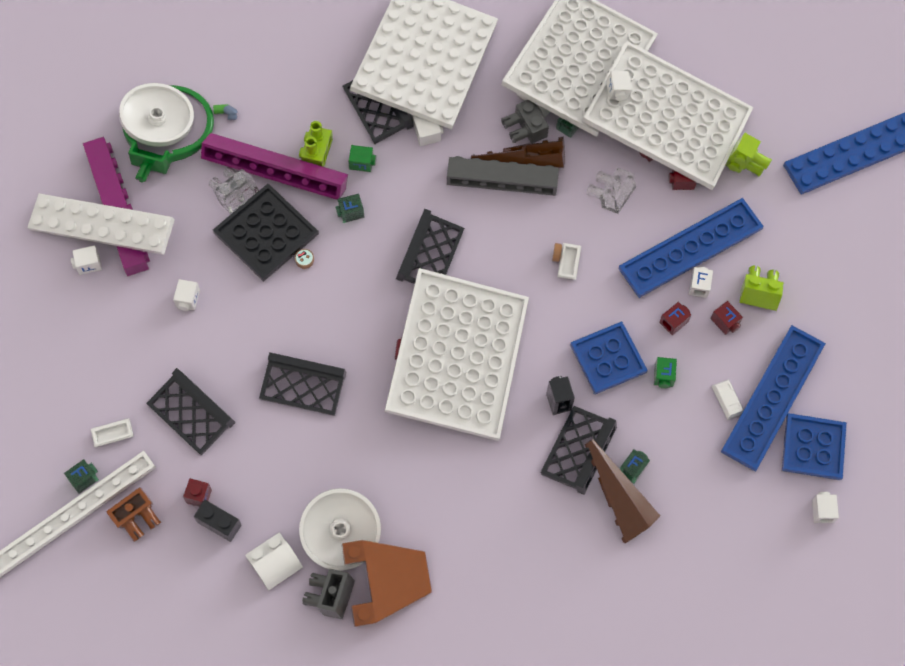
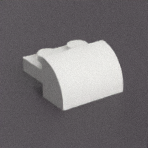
[245,532,303,590]

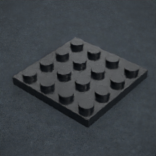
[213,184,319,282]

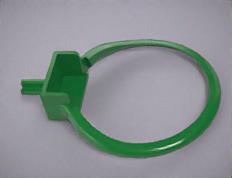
[122,85,214,183]

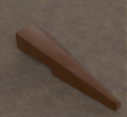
[471,136,565,168]
[585,439,661,543]

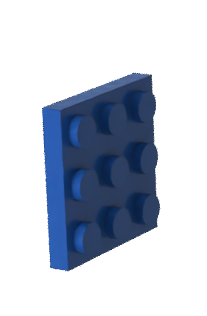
[570,321,648,395]
[782,413,847,480]

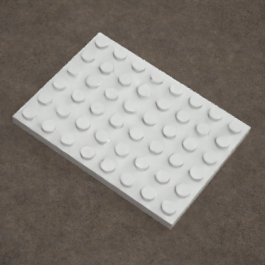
[350,0,498,130]
[501,0,658,137]
[582,41,753,190]
[384,268,529,441]

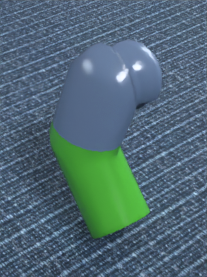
[213,104,238,120]

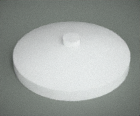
[119,83,194,147]
[299,488,381,571]

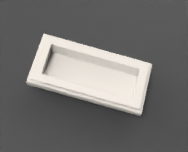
[557,243,581,280]
[711,379,744,420]
[91,418,134,447]

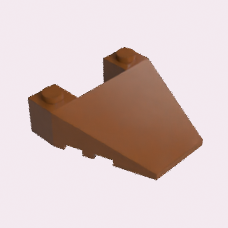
[341,540,432,627]

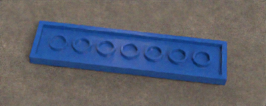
[783,112,905,195]
[618,198,764,298]
[721,325,826,472]

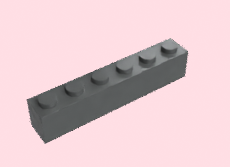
[447,156,559,196]

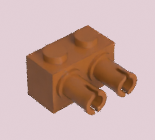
[106,487,161,542]

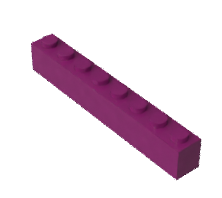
[201,133,348,200]
[83,137,150,277]

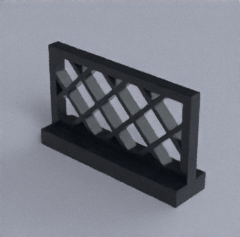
[342,80,414,144]
[396,208,465,284]
[259,352,347,416]
[146,368,236,456]
[540,406,617,495]

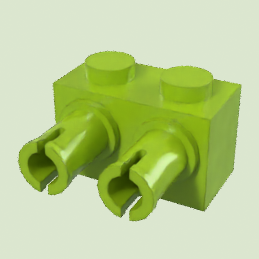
[299,121,333,167]
[725,133,772,176]
[739,265,784,311]

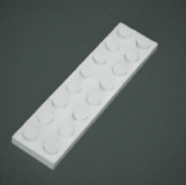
[27,193,175,255]

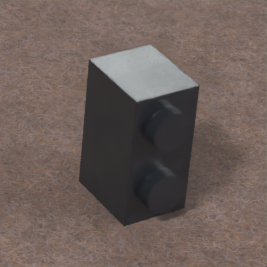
[546,376,575,415]
[194,500,242,542]

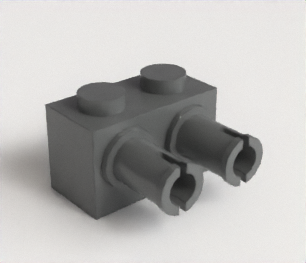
[501,100,549,144]
[302,569,355,620]

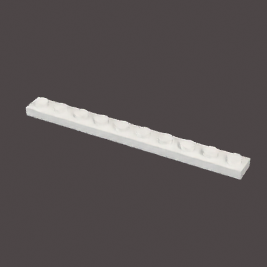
[0,451,156,577]

